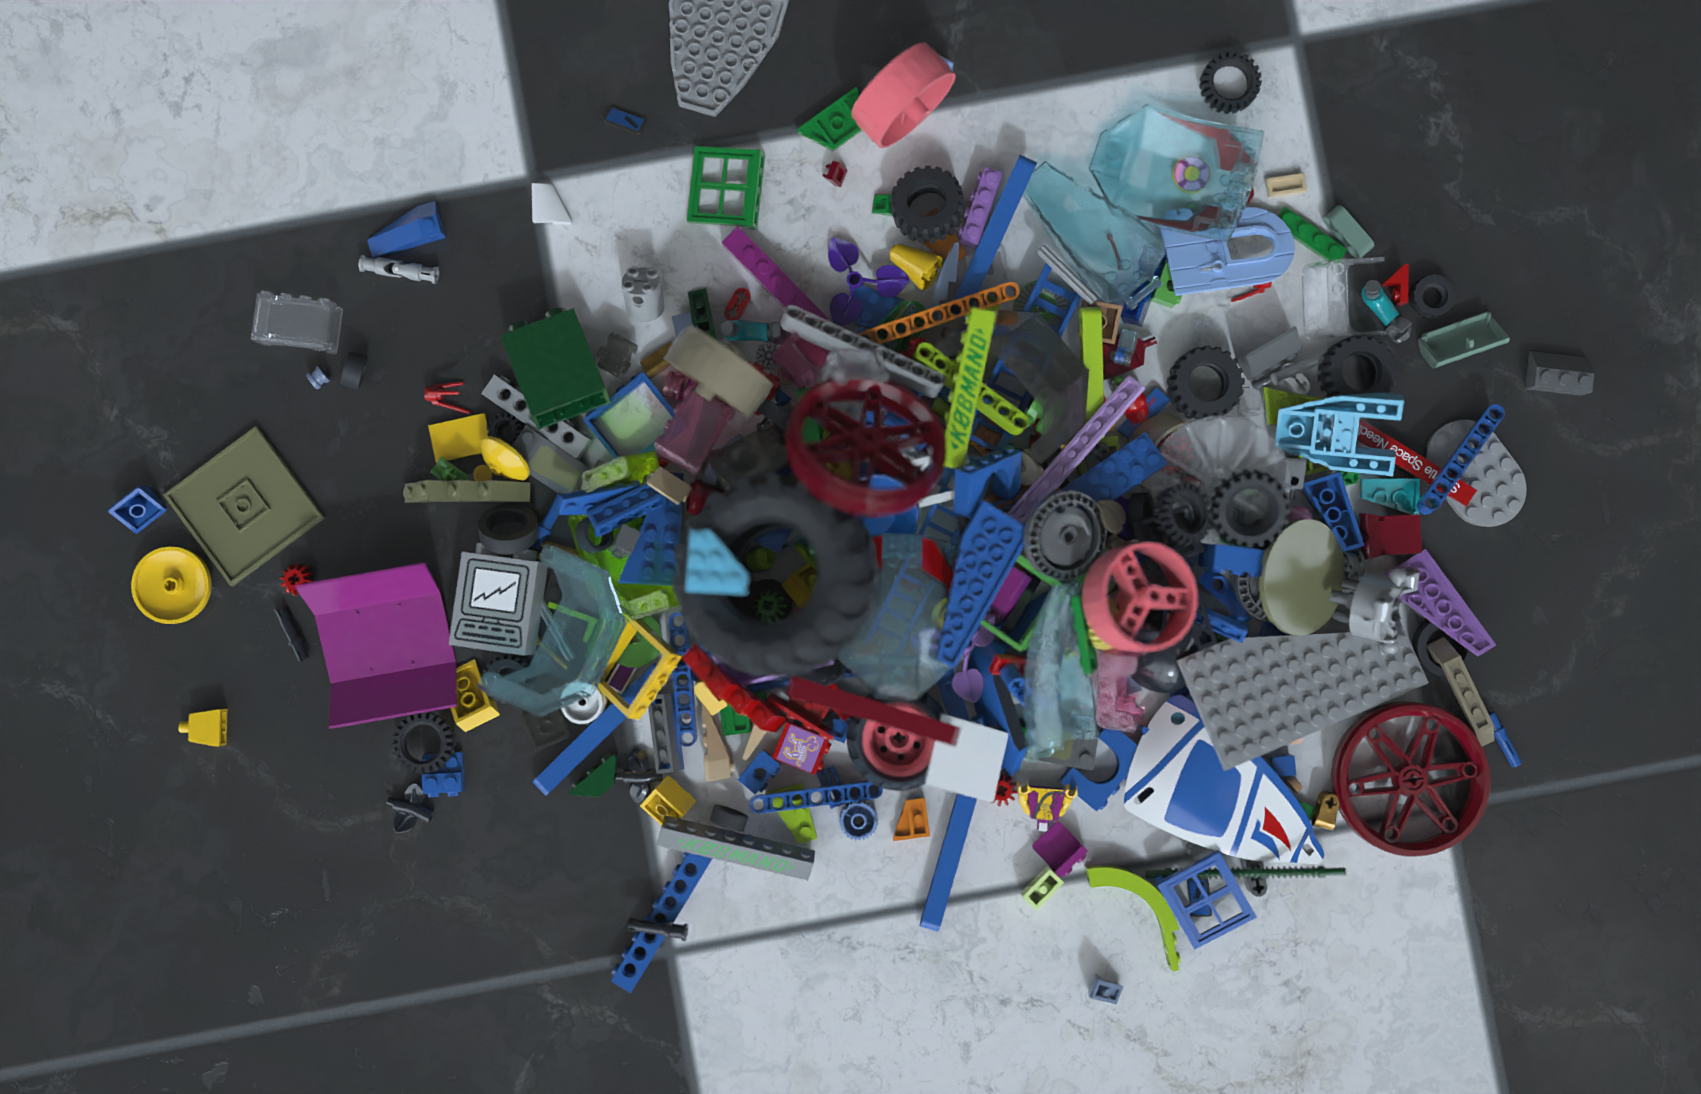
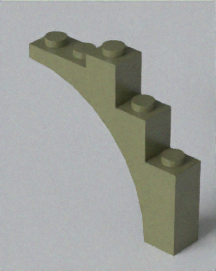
[403,480,530,503]

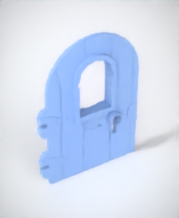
[1159,203,1295,296]

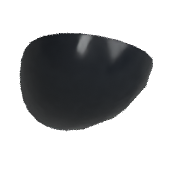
[1123,612,1202,693]

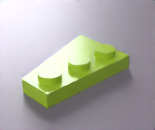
[1262,387,1322,426]
[765,782,818,844]

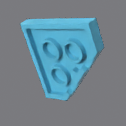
[686,530,748,594]

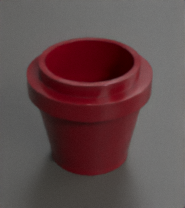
[686,479,725,516]

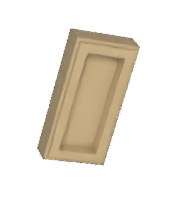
[1265,172,1307,198]

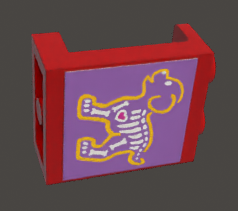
[772,721,832,775]

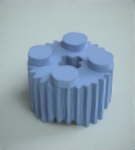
[839,800,878,841]

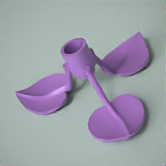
[910,614,995,703]

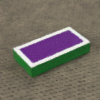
[607,663,638,695]

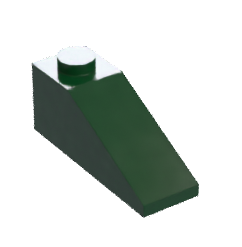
[687,288,718,342]

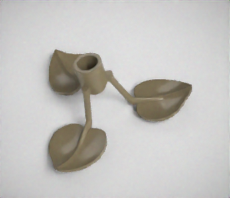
[1097,500,1168,590]

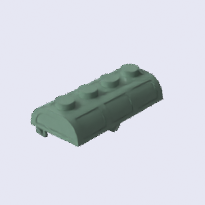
[1418,311,1510,369]

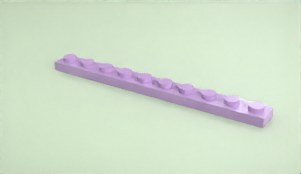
[1006,376,1144,526]

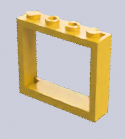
[586,614,682,720]

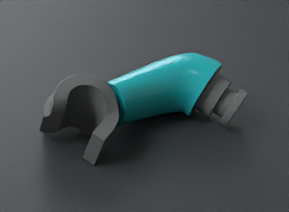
[1361,280,1412,343]
[721,320,792,345]

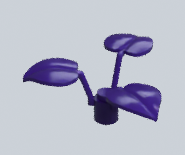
[828,238,909,326]

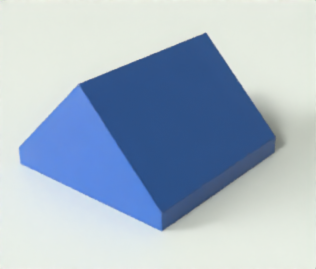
[107,485,167,534]

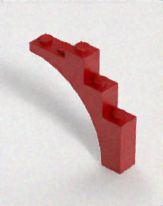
[682,644,789,733]

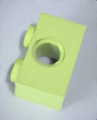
[1020,866,1064,911]

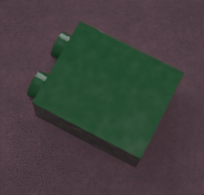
[500,307,611,430]

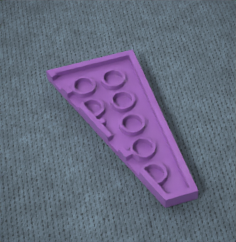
[1384,549,1496,656]

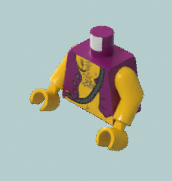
[1017,781,1077,831]

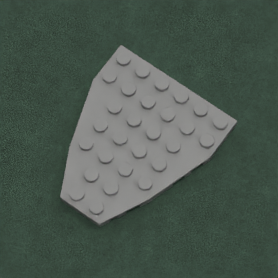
[669,0,789,117]

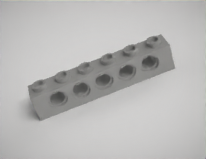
[481,375,592,460]

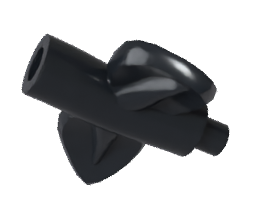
[616,749,663,803]
[386,781,434,834]

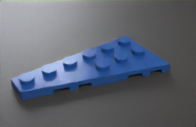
[618,472,684,586]

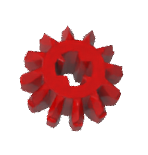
[279,563,314,596]
[991,773,1018,807]

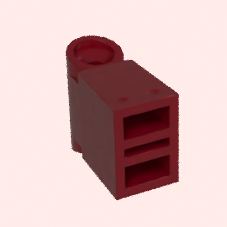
[1359,513,1422,560]

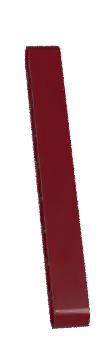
[786,676,962,747]

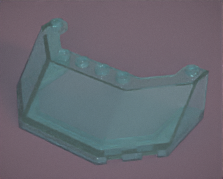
[477,544,626,717]

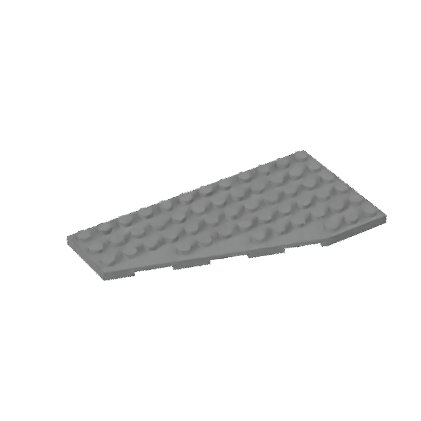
[1177,629,1428,771]

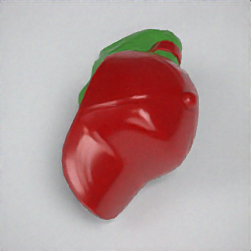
[1111,375,1149,423]

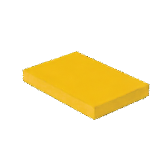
[428,413,489,463]

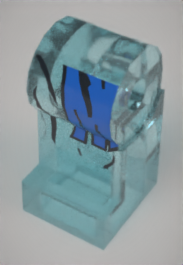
[1114,328,1140,367]

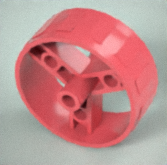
[851,43,956,149]
[1083,543,1197,652]

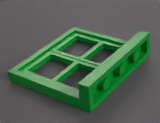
[687,146,765,230]

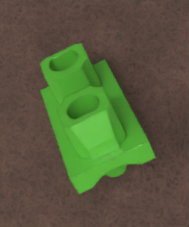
[430,457,470,481]

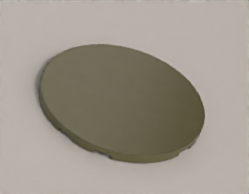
[1259,519,1345,636]

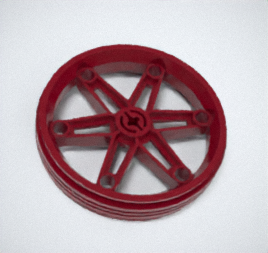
[786,375,946,515]
[1331,701,1490,857]

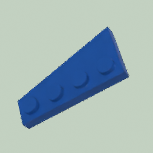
[556,480,641,515]

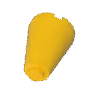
[889,243,944,291]

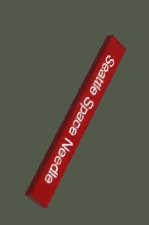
[1357,418,1477,507]

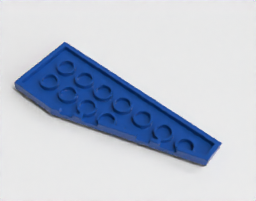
[936,501,1025,669]

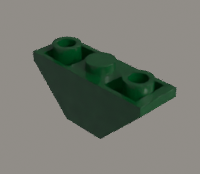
[569,753,619,798]

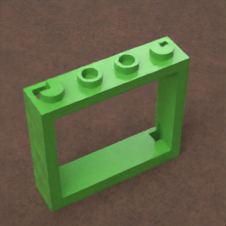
[980,554,1066,651]

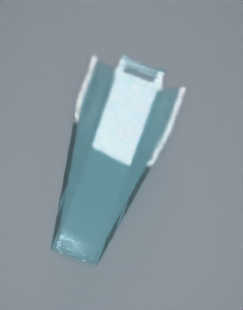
[1022,161,1165,310]
[1024,583,1098,762]

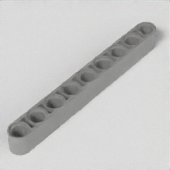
[780,305,945,397]

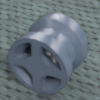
[306,365,331,389]

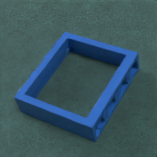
[583,372,688,475]

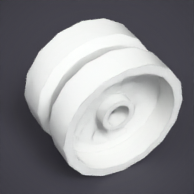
[560,679,608,724]

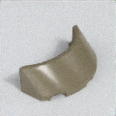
[1126,413,1189,489]

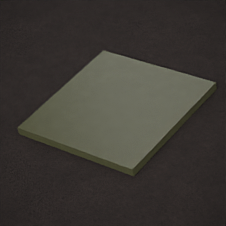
[163,426,325,586]

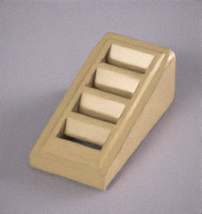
[742,724,767,760]

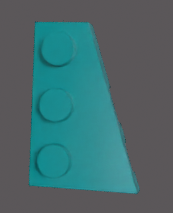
[1360,478,1420,515]

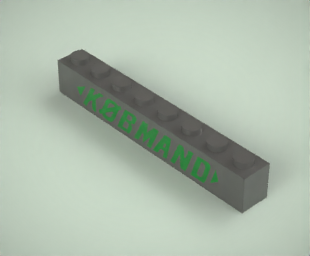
[657,815,815,881]

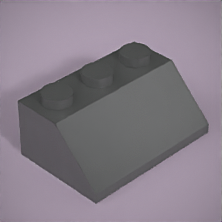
[1238,326,1302,380]
[1525,351,1594,396]

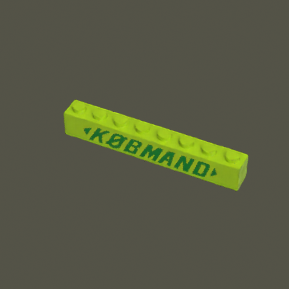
[943,308,996,469]

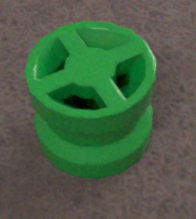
[1337,471,1360,486]

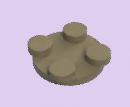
[1021,448,1043,486]

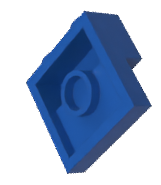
[422,752,465,797]

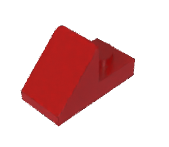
[1380,264,1409,306]

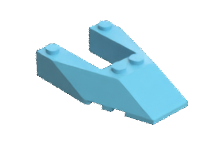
[1275,393,1403,476]

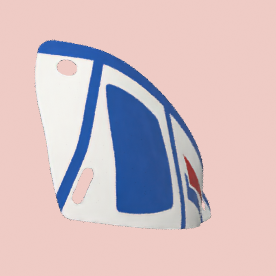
[1124,695,1324,864]

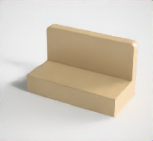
[647,466,692,505]

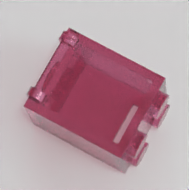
[771,332,840,389]

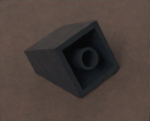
[1116,602,1166,642]

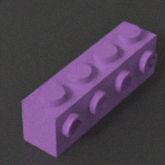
[958,167,1003,250]

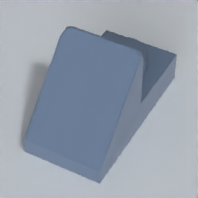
[1088,974,1124,1005]

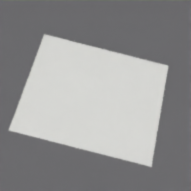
[925,714,1008,802]

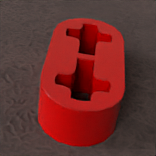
[724,288,751,321]

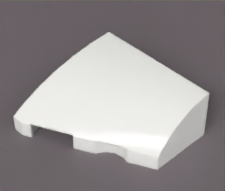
[532,183,572,224]

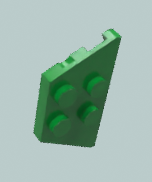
[797,87,862,152]

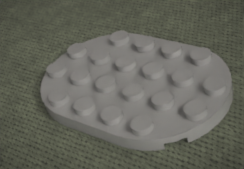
[1426,420,1527,527]

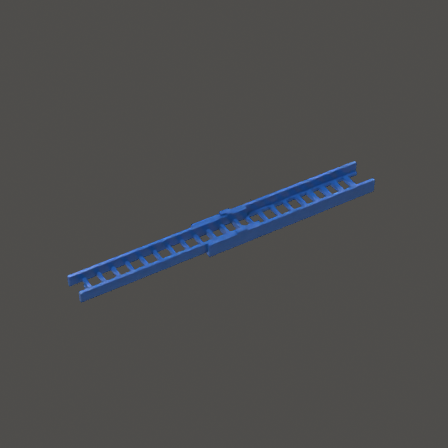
[864,263,1089,659]

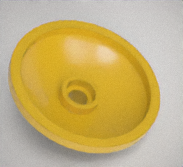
[480,436,530,481]

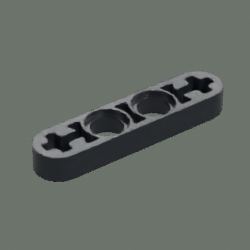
[1000,574,1042,635]

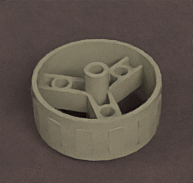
[664,324,773,419]

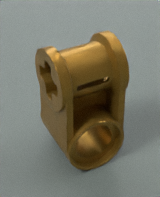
[1311,791,1339,830]

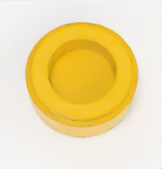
[473,465,494,481]

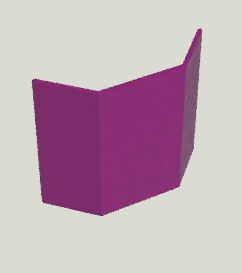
[295,563,457,729]

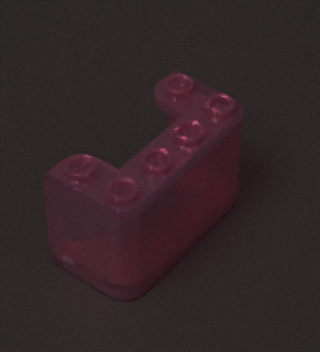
[654,385,736,478]
[1095,642,1148,733]

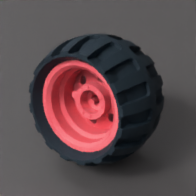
[846,685,946,791]

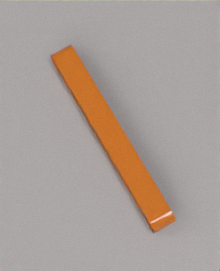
[858,282,1019,345]

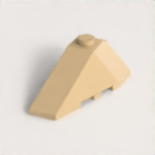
[701,702,735,782]

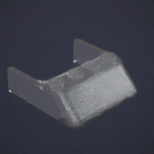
[1302,257,1387,339]

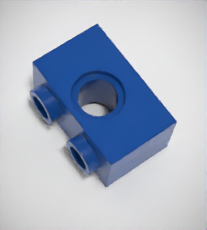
[737,748,781,794]

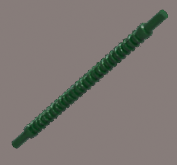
[1145,865,1346,880]

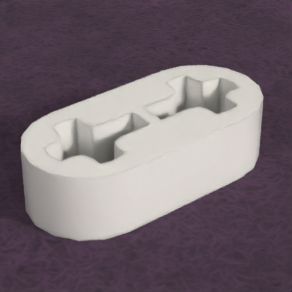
[1279,363,1310,395]

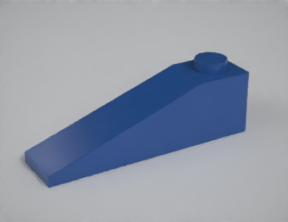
[368,201,447,258]

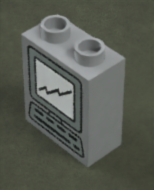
[449,543,548,655]

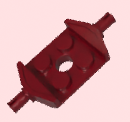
[1075,329,1157,381]

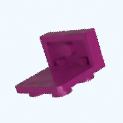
[1032,821,1088,878]

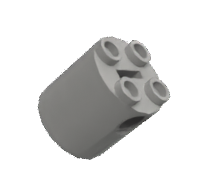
[621,266,664,322]

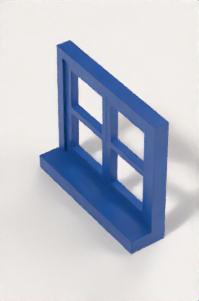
[1155,850,1257,950]

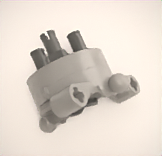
[1329,567,1420,654]

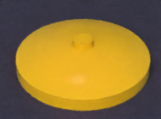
[131,547,212,624]

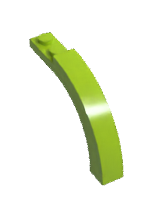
[1085,864,1181,972]

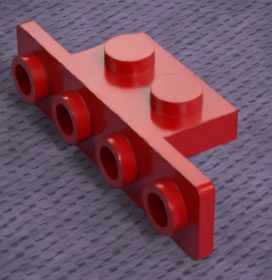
[767,693,837,740]

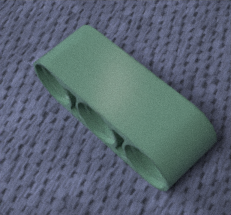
[1323,205,1375,259]

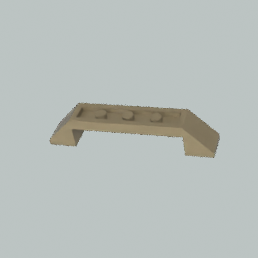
[1426,637,1494,746]

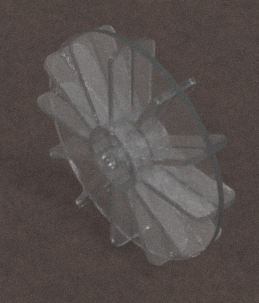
[1147,415,1291,548]

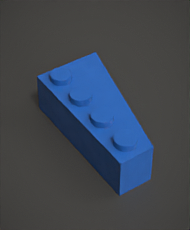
[1301,472,1364,552]

